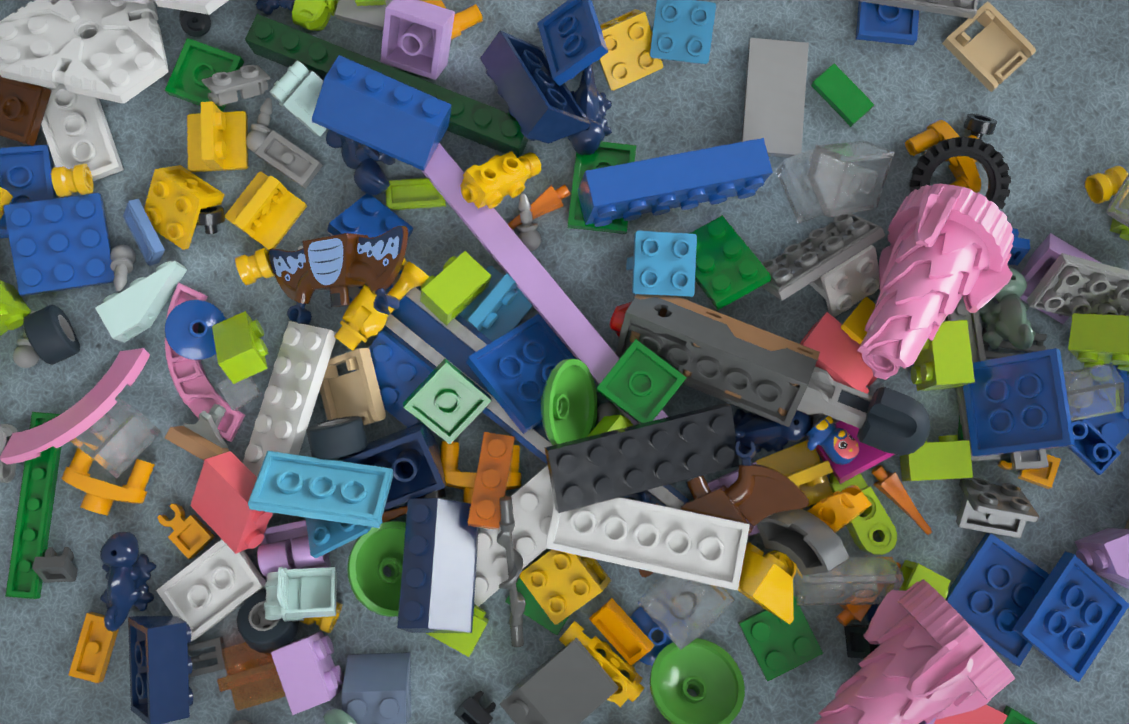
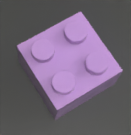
[380,0,455,80]
[271,631,344,715]

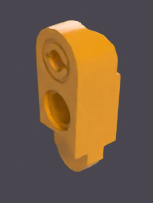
[808,485,872,533]

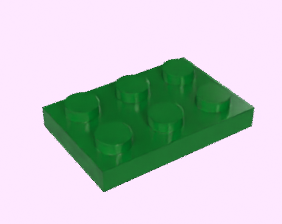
[568,141,637,234]
[689,215,771,310]

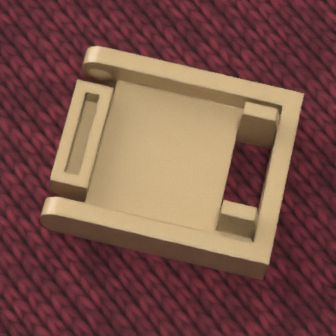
[942,1,1036,92]
[320,348,386,426]

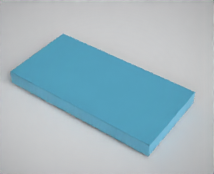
[248,451,393,528]

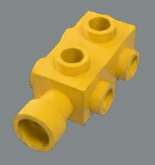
[460,151,541,209]
[559,621,645,707]

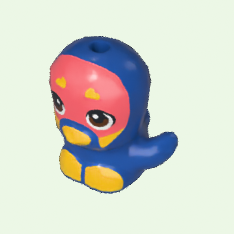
[806,415,859,465]

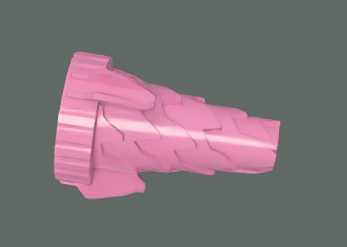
[857,184,1014,380]
[814,579,1015,724]

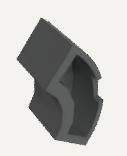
[757,509,849,576]

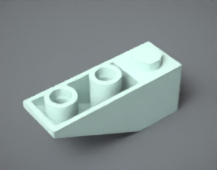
[95,261,187,343]

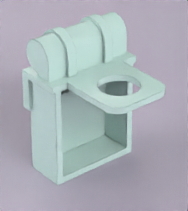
[269,60,327,136]
[264,567,337,622]

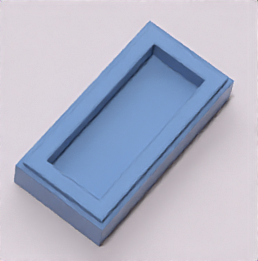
[123,199,165,266]

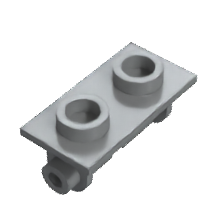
[202,65,270,106]

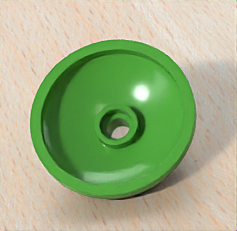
[541,359,597,445]
[347,521,406,617]
[650,638,745,724]

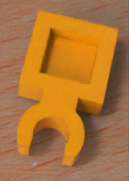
[998,454,1061,489]
[157,503,215,559]

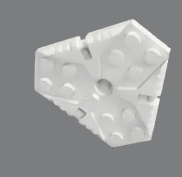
[0,0,169,104]

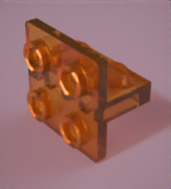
[217,642,286,711]

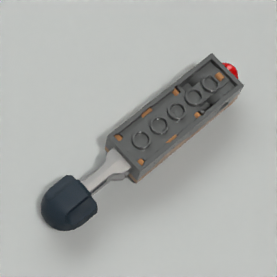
[609,294,931,456]

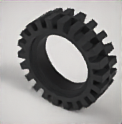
[909,137,1011,210]

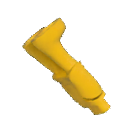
[334,258,429,351]

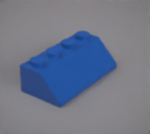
[312,55,452,171]

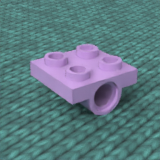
[257,520,331,579]

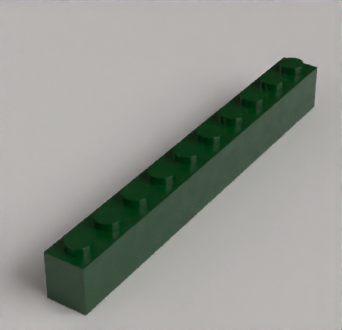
[245,14,529,158]

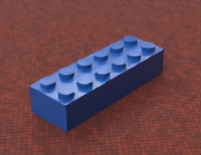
[577,138,773,227]

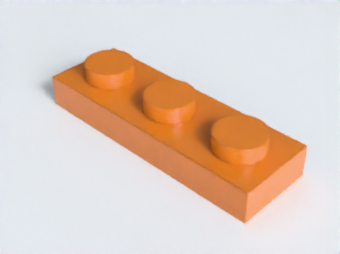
[468,432,515,530]

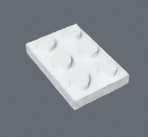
[156,539,266,641]

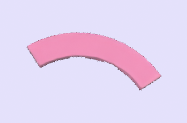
[165,282,245,442]
[0,348,150,465]

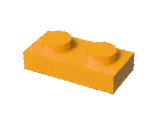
[68,612,119,683]

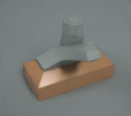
[164,404,229,461]

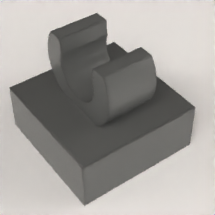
[32,547,78,583]

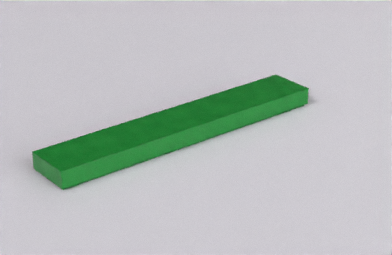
[5,412,62,599]

